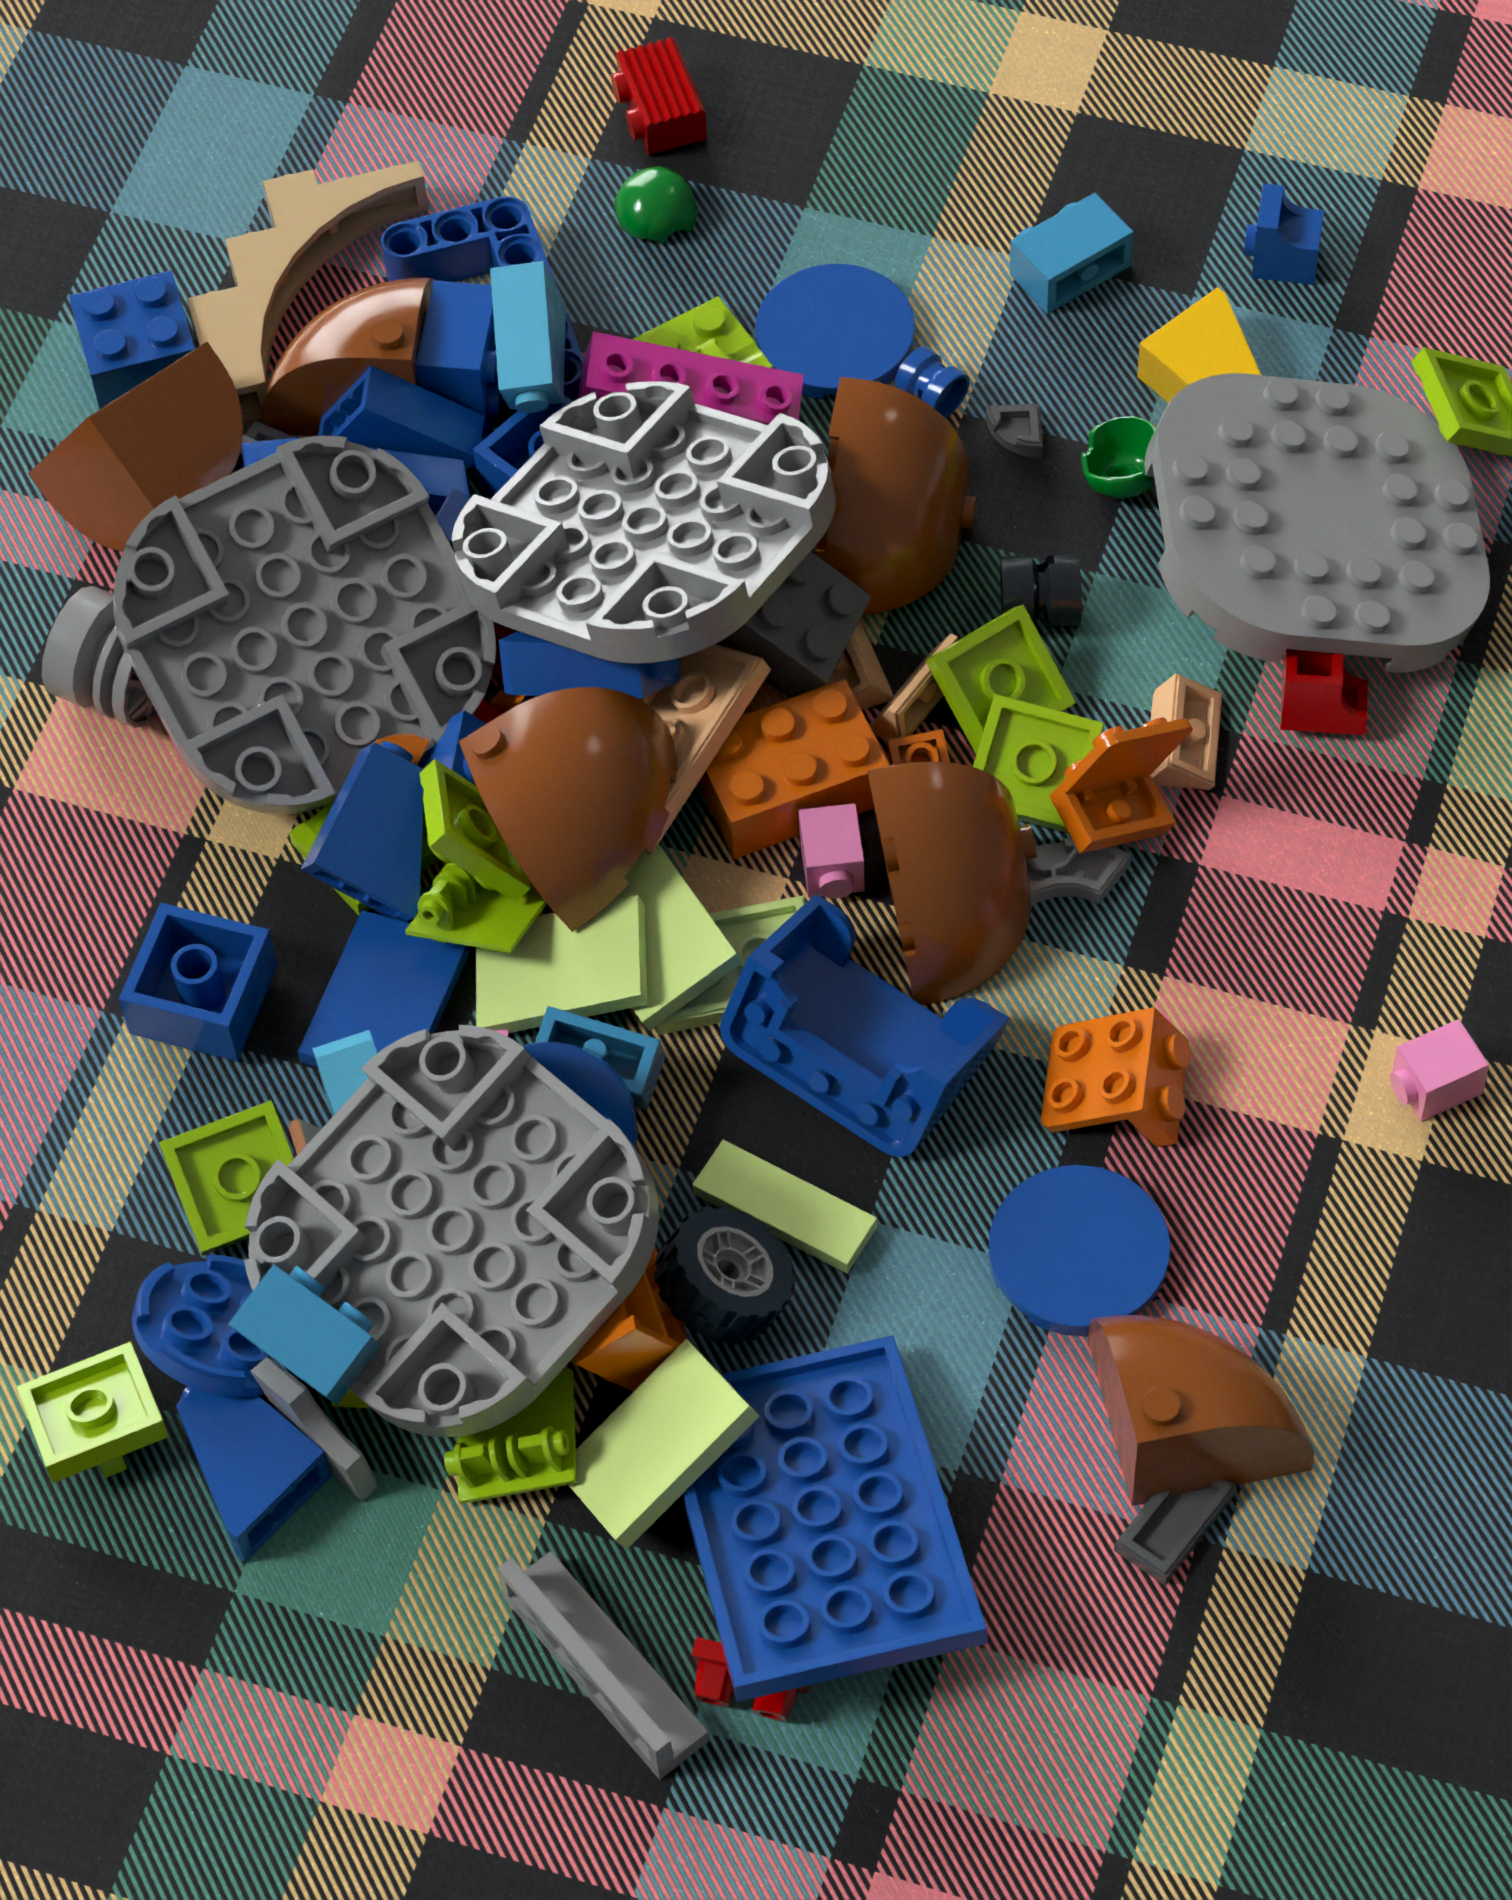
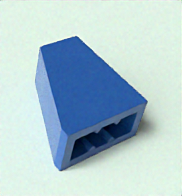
[318,365,485,472]
[499,631,680,699]
[300,741,424,922]
[176,1386,332,1563]

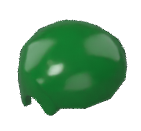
[614,166,699,244]
[1081,416,1156,499]

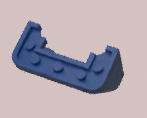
[720,894,1010,1157]

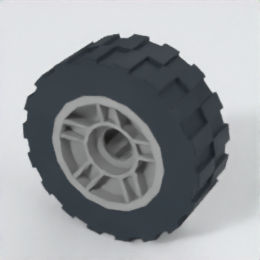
[654,1206,795,1344]

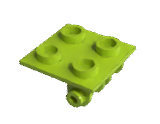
[405,862,547,953]
[444,1369,577,1504]

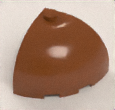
[262,278,435,436]
[28,342,243,551]
[814,377,977,615]
[459,687,677,932]
[867,762,1037,1005]
[1088,1315,1314,1506]

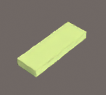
[692,1140,877,1274]

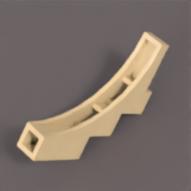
[187,161,429,422]

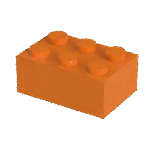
[697,679,890,859]

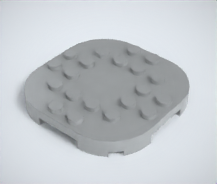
[1145,373,1490,673]
[452,381,836,664]
[113,436,496,814]
[244,1025,659,1437]

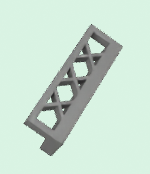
[497,1551,709,1780]

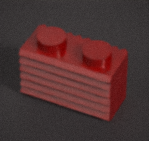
[610,36,707,155]

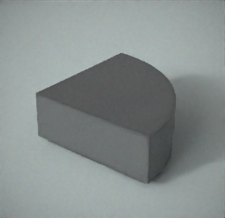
[986,403,1043,458]

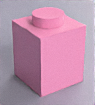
[798,803,865,898]
[1390,1019,1489,1122]

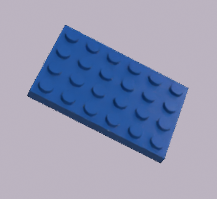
[682,1335,988,1702]

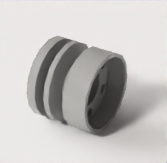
[42,586,158,728]

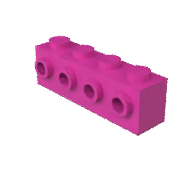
[578,331,803,425]

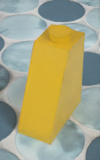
[1137,287,1261,404]

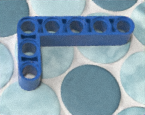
[381,196,583,401]

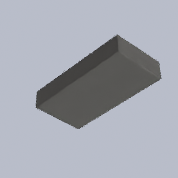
[1114,1480,1237,1585]

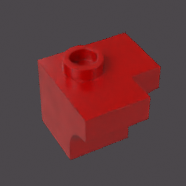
[1280,649,1368,735]

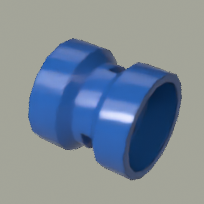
[894,346,970,418]

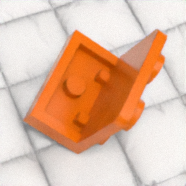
[1049,717,1193,854]
[1041,1007,1191,1147]

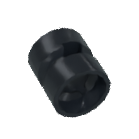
[1000,554,1082,627]

